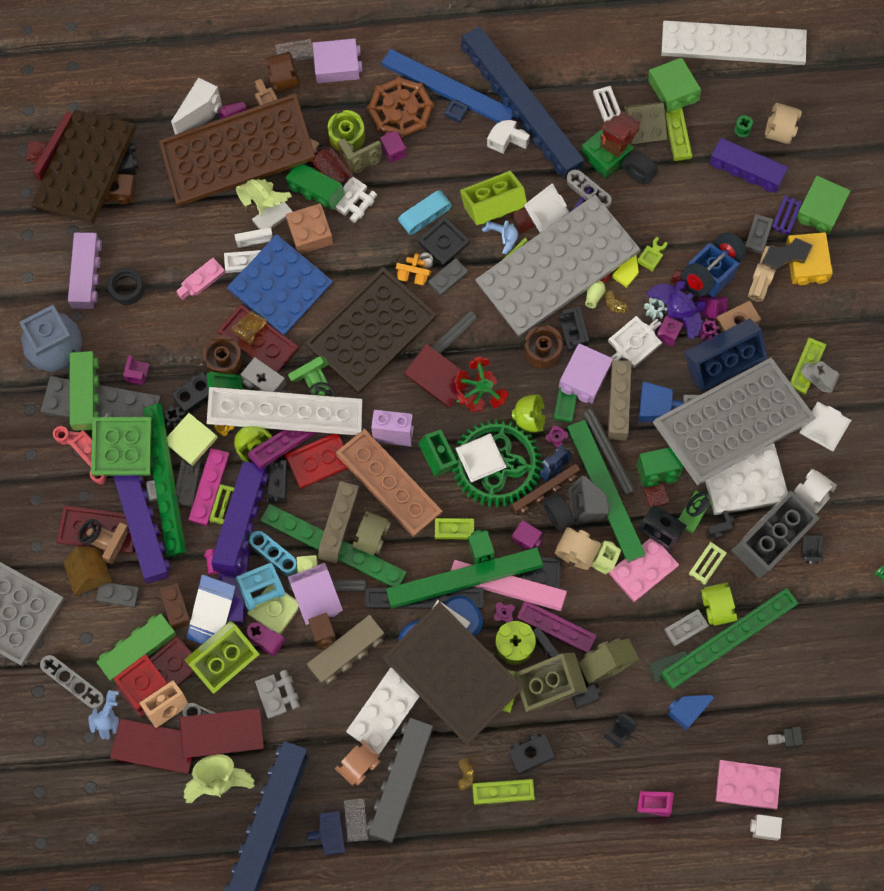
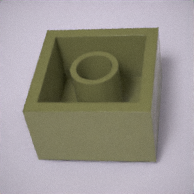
[578,638,640,684]

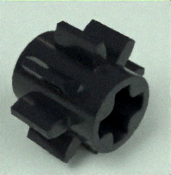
[163,405,186,429]

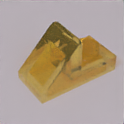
[231,311,267,345]

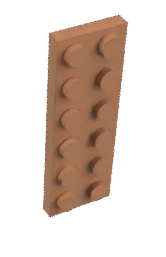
[336,429,442,538]

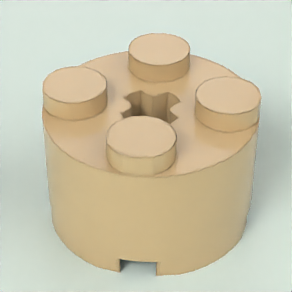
[765,102,802,144]
[555,527,602,570]

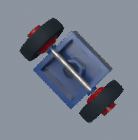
[681,232,746,298]

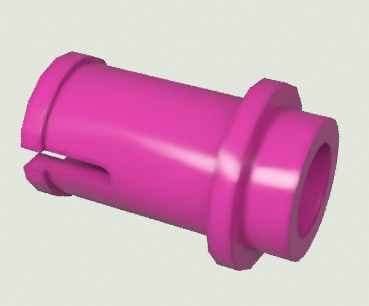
[204,549,219,575]

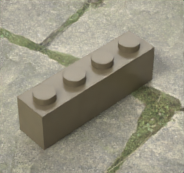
[607,360,632,441]
[318,481,359,564]
[307,615,385,686]

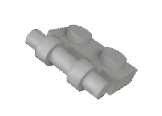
[255,670,300,720]

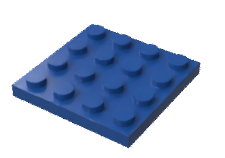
[227,234,333,336]

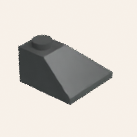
[568,476,610,525]

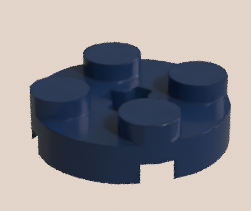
[539,445,572,482]

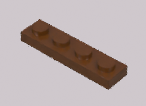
[511,464,580,515]

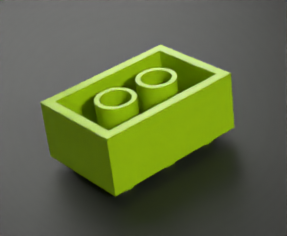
[460,171,527,225]
[184,621,260,694]

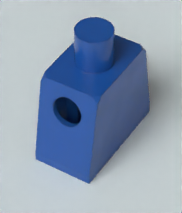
[638,382,683,422]

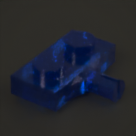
[307,811,345,856]

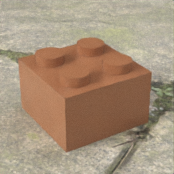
[285,203,333,254]

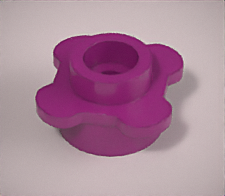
[546,426,568,448]
[494,602,515,623]

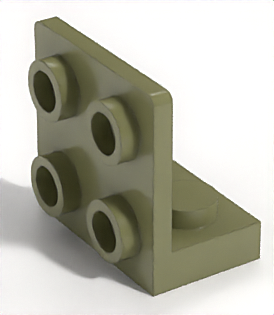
[624,102,667,144]
[338,138,382,175]

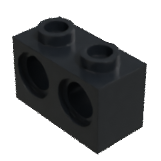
[172,372,209,416]

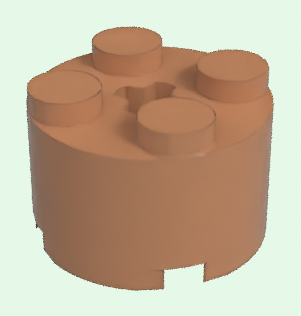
[335,739,381,786]

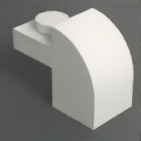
[487,120,530,154]

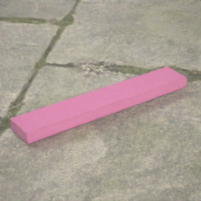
[451,560,567,611]

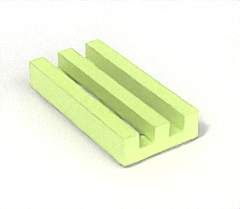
[689,542,727,585]

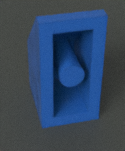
[668,695,714,730]

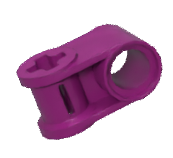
[247,622,286,656]

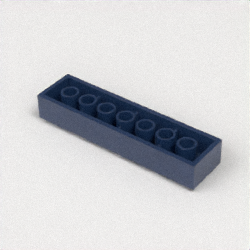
[224,741,310,891]

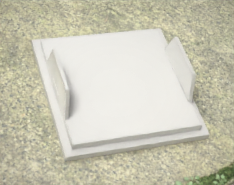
[524,184,569,233]
[799,402,851,451]
[455,434,507,482]

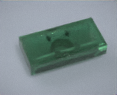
[648,650,687,684]

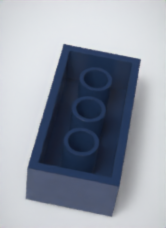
[684,318,768,392]

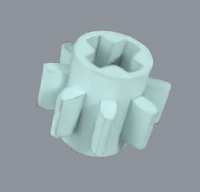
[644,298,667,321]

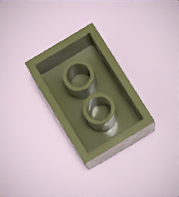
[514,652,587,712]

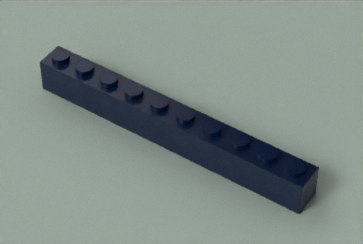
[460,26,584,179]

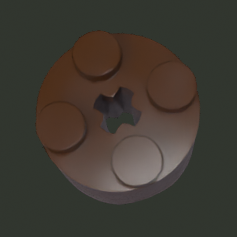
[265,51,300,93]
[524,326,563,370]
[203,336,243,375]

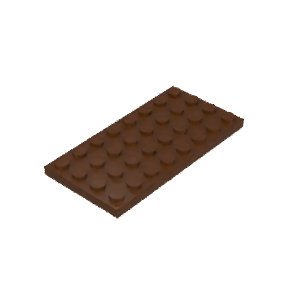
[159,93,316,207]

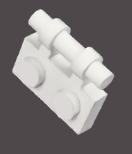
[334,176,377,223]

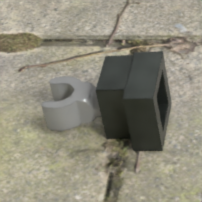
[767,727,803,749]

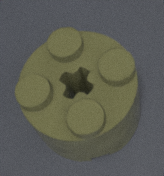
[352,511,391,556]

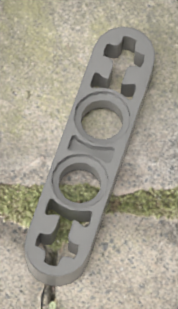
[40,655,105,710]

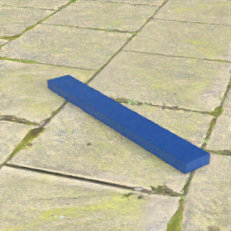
[382,49,514,123]

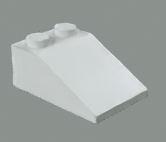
[171,78,222,135]

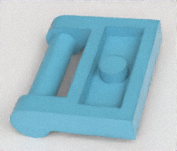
[235,562,285,610]

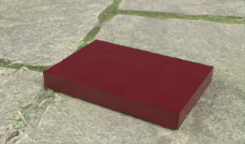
[404,344,471,408]

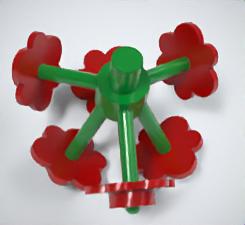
[455,357,509,412]

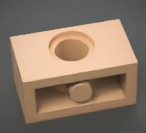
[140,680,188,728]

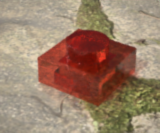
[26,141,47,161]
[644,484,668,509]

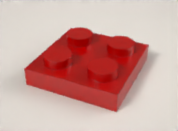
[113,654,168,711]

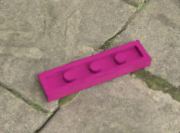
[188,448,230,526]

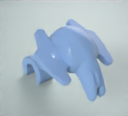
[482,220,518,254]
[89,690,119,740]

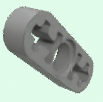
[567,170,611,209]

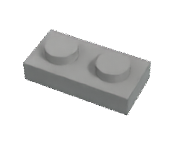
[664,610,709,647]

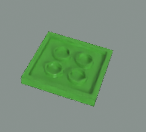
[91,417,152,476]

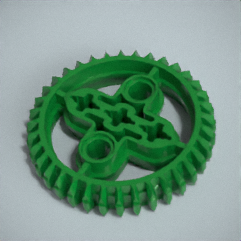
[452,419,542,508]

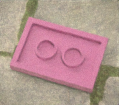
[609,538,679,603]
[715,760,781,810]

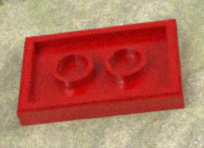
[285,433,349,490]

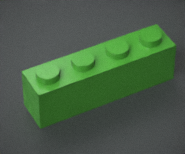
[70,351,99,431]
[97,614,177,684]

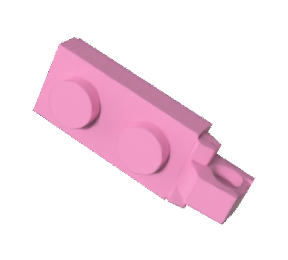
[176,258,226,300]

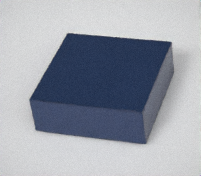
[444,99,469,123]

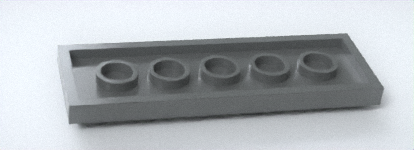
[41,376,161,419]

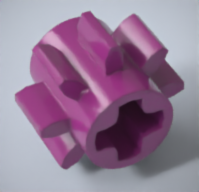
[698,318,720,341]

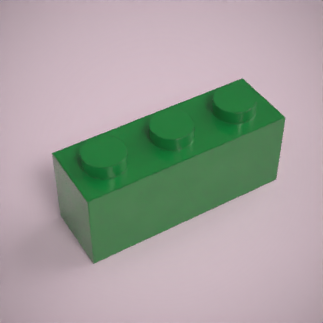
[286,164,346,210]

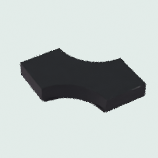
[762,238,813,271]

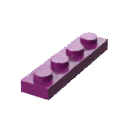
[249,430,318,470]
[517,601,597,653]

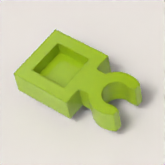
[637,237,667,272]

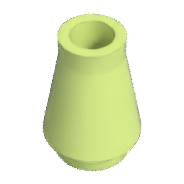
[585,281,606,308]

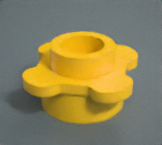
[214,424,235,436]

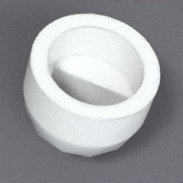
[419,252,433,269]

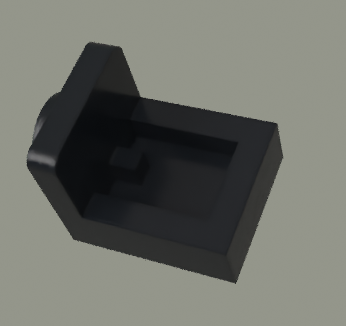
[706,510,734,540]
[801,534,824,564]
[603,712,638,749]

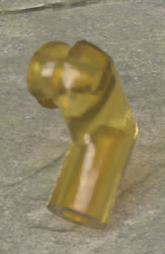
[604,290,627,313]
[458,758,474,790]

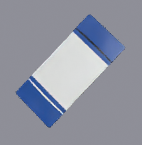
[187,575,235,644]

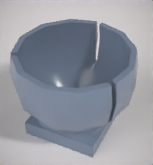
[19,305,83,372]

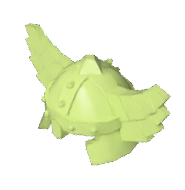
[236,179,292,217]
[184,754,255,803]

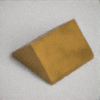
[63,546,112,596]

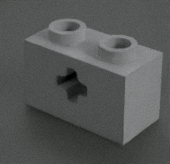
[241,357,286,392]

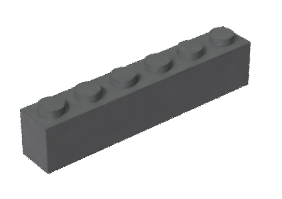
[367,718,433,844]

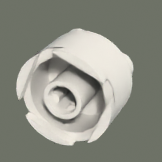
[794,469,837,513]

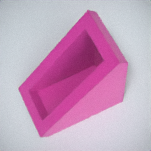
[637,791,674,817]

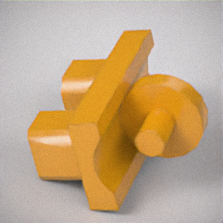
[396,253,432,286]

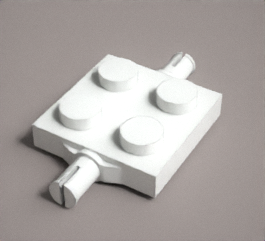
[608,316,662,368]

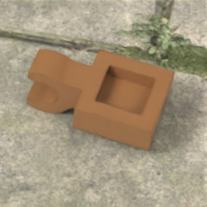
[254,79,277,105]

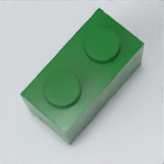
[418,429,458,477]
[468,530,494,564]

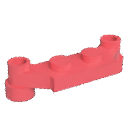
[53,426,107,485]

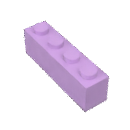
[68,233,102,309]

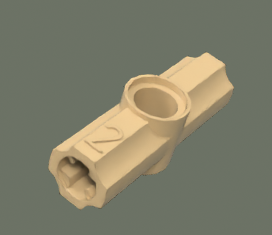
[747,246,776,302]

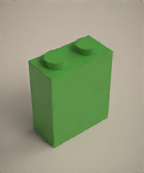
[648,58,701,113]
[796,176,851,235]

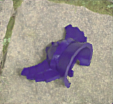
[646,281,705,340]

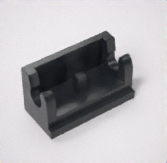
[559,306,589,351]
[267,460,288,503]

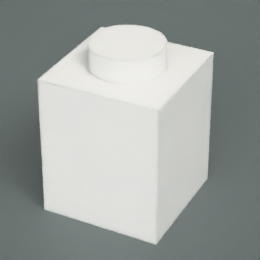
[750,814,782,841]

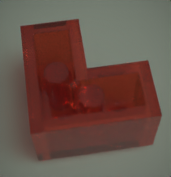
[600,111,641,158]

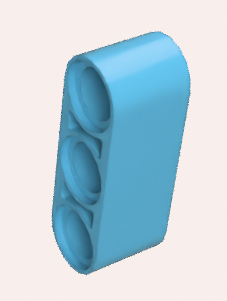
[398,190,452,235]
[249,531,298,576]

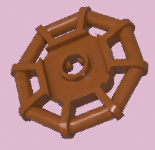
[367,76,435,139]

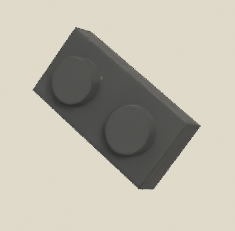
[745,214,773,254]
[428,258,468,297]
[96,583,140,608]

